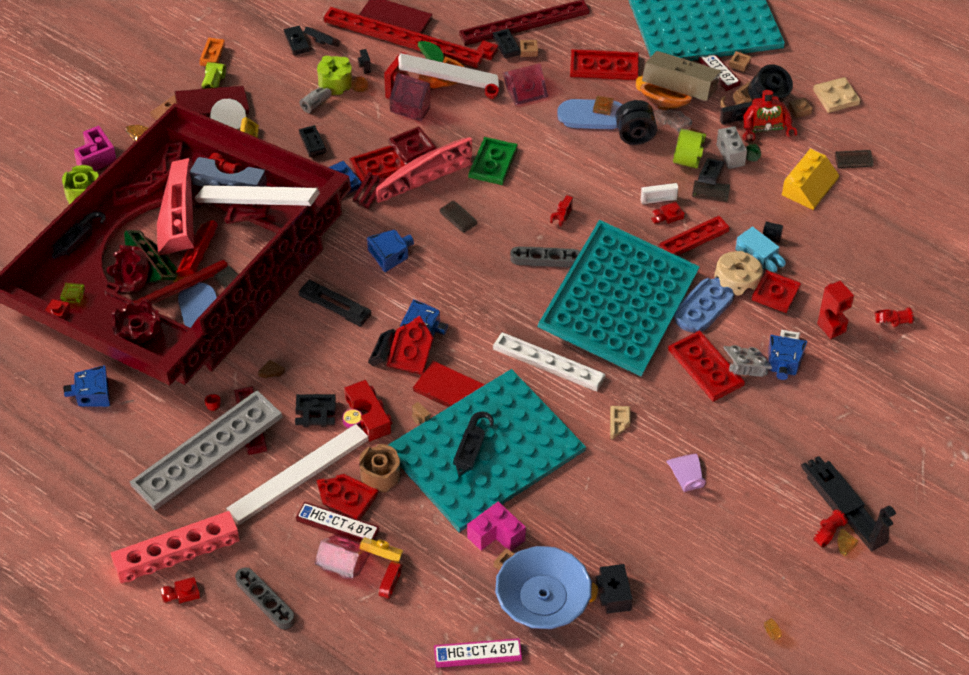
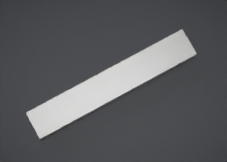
[398,53,499,88]
[493,332,605,392]

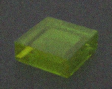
[60,283,85,303]

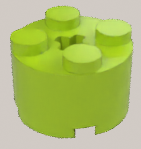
[317,56,353,95]
[673,129,706,169]
[62,165,99,205]

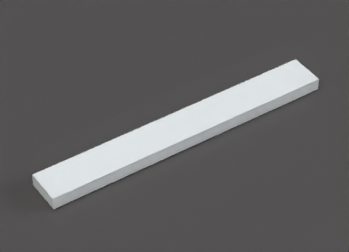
[195,186,320,206]
[226,424,368,525]

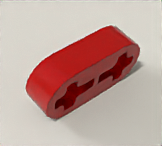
[378,561,402,599]

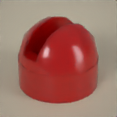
[485,84,499,99]
[205,394,221,411]

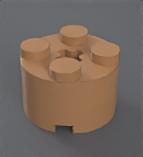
[359,444,401,493]

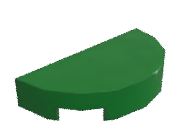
[417,41,444,62]

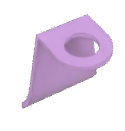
[666,454,706,492]

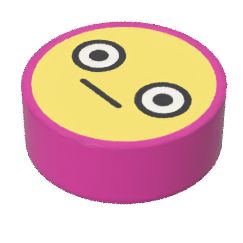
[343,409,362,428]

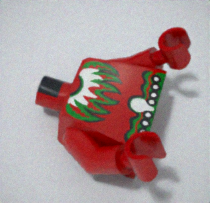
[742,90,797,141]

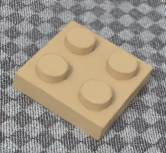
[813,77,860,113]

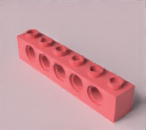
[110,511,239,583]

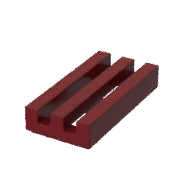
[352,171,385,209]

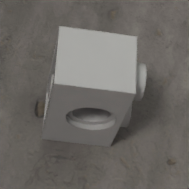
[716,126,747,169]

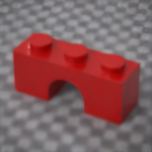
[817,280,854,339]
[344,379,393,442]

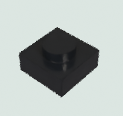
[357,49,371,74]
[763,221,783,243]

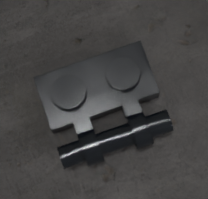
[295,394,336,427]

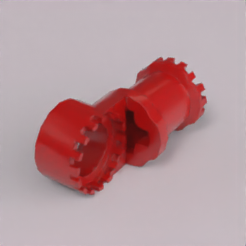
[208,153,242,174]
[874,307,914,327]
[813,510,848,548]

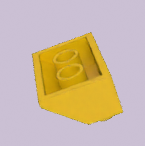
[782,148,839,210]

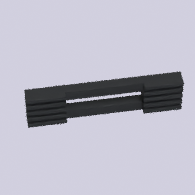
[298,279,371,327]

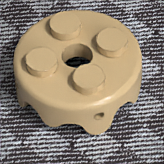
[714,251,763,296]

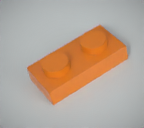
[199,37,225,66]

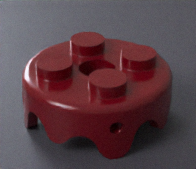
[107,245,150,293]
[111,298,161,344]

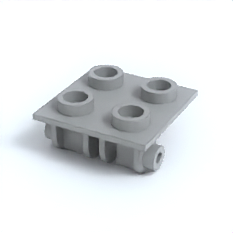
[723,345,772,377]

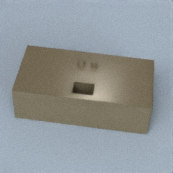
[642,51,721,101]

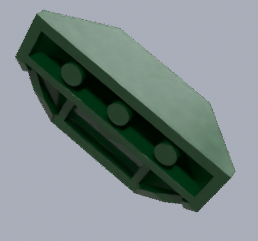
[124,230,177,283]

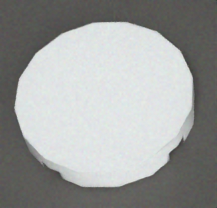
[210,99,246,130]

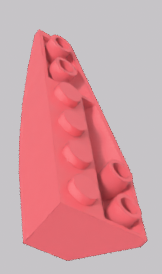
[376,137,472,203]
[157,158,194,256]

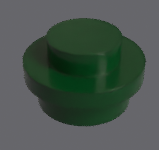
[745,144,761,161]

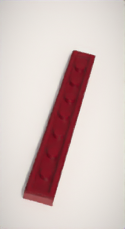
[459,0,590,46]

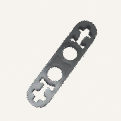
[510,246,580,267]
[235,567,294,629]

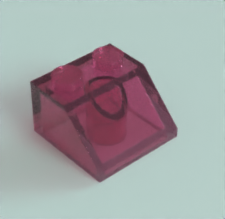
[503,63,548,105]
[390,73,430,122]
[314,534,371,579]

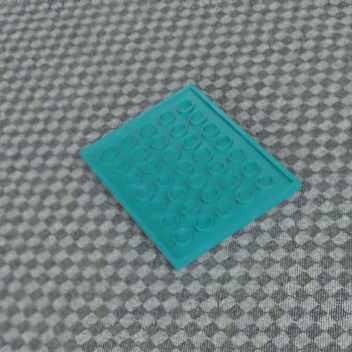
[628,0,785,61]
[537,220,700,377]
[388,369,586,533]

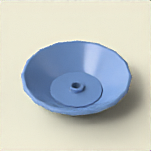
[495,546,592,629]

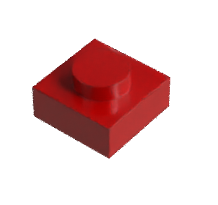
[477,40,498,61]
[45,299,71,319]

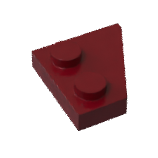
[224,203,271,224]

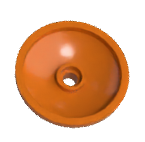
[640,83,692,110]

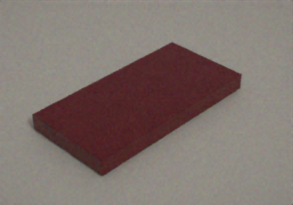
[359,0,432,34]
[175,86,249,117]

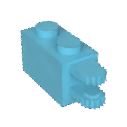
[735,226,786,273]

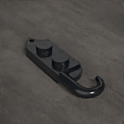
[52,211,106,259]
[453,411,494,477]

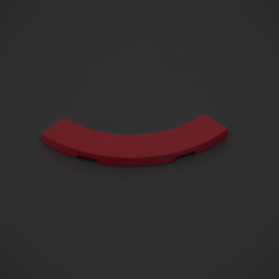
[113,142,184,206]

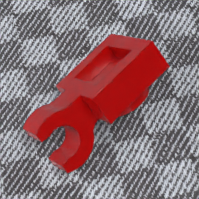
[550,195,573,227]
[651,202,685,224]
[161,577,200,604]

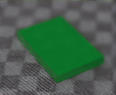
[468,137,518,185]

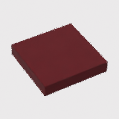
[388,126,437,165]

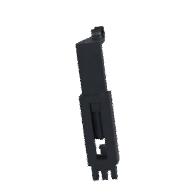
[801,456,896,552]

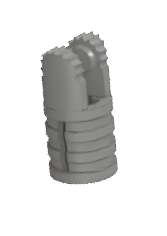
[299,87,332,113]

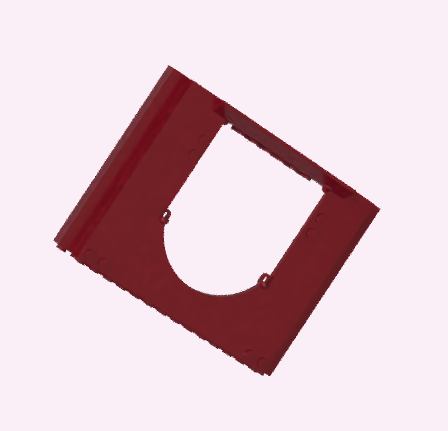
[0,103,351,386]

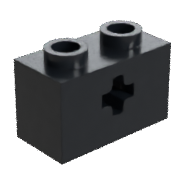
[596,564,633,614]

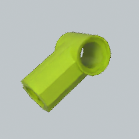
[201,62,226,89]

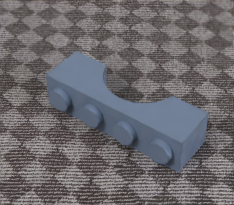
[190,157,267,187]

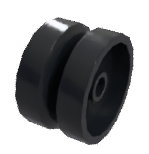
[748,64,793,102]
[615,100,657,145]

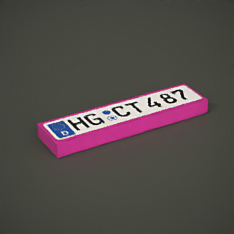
[434,638,522,668]

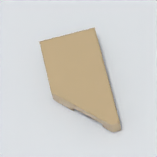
[610,406,630,439]

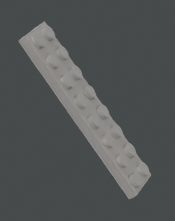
[130,390,283,510]

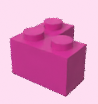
[74,125,116,171]
[467,502,526,551]

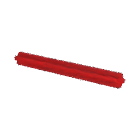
[133,260,228,305]

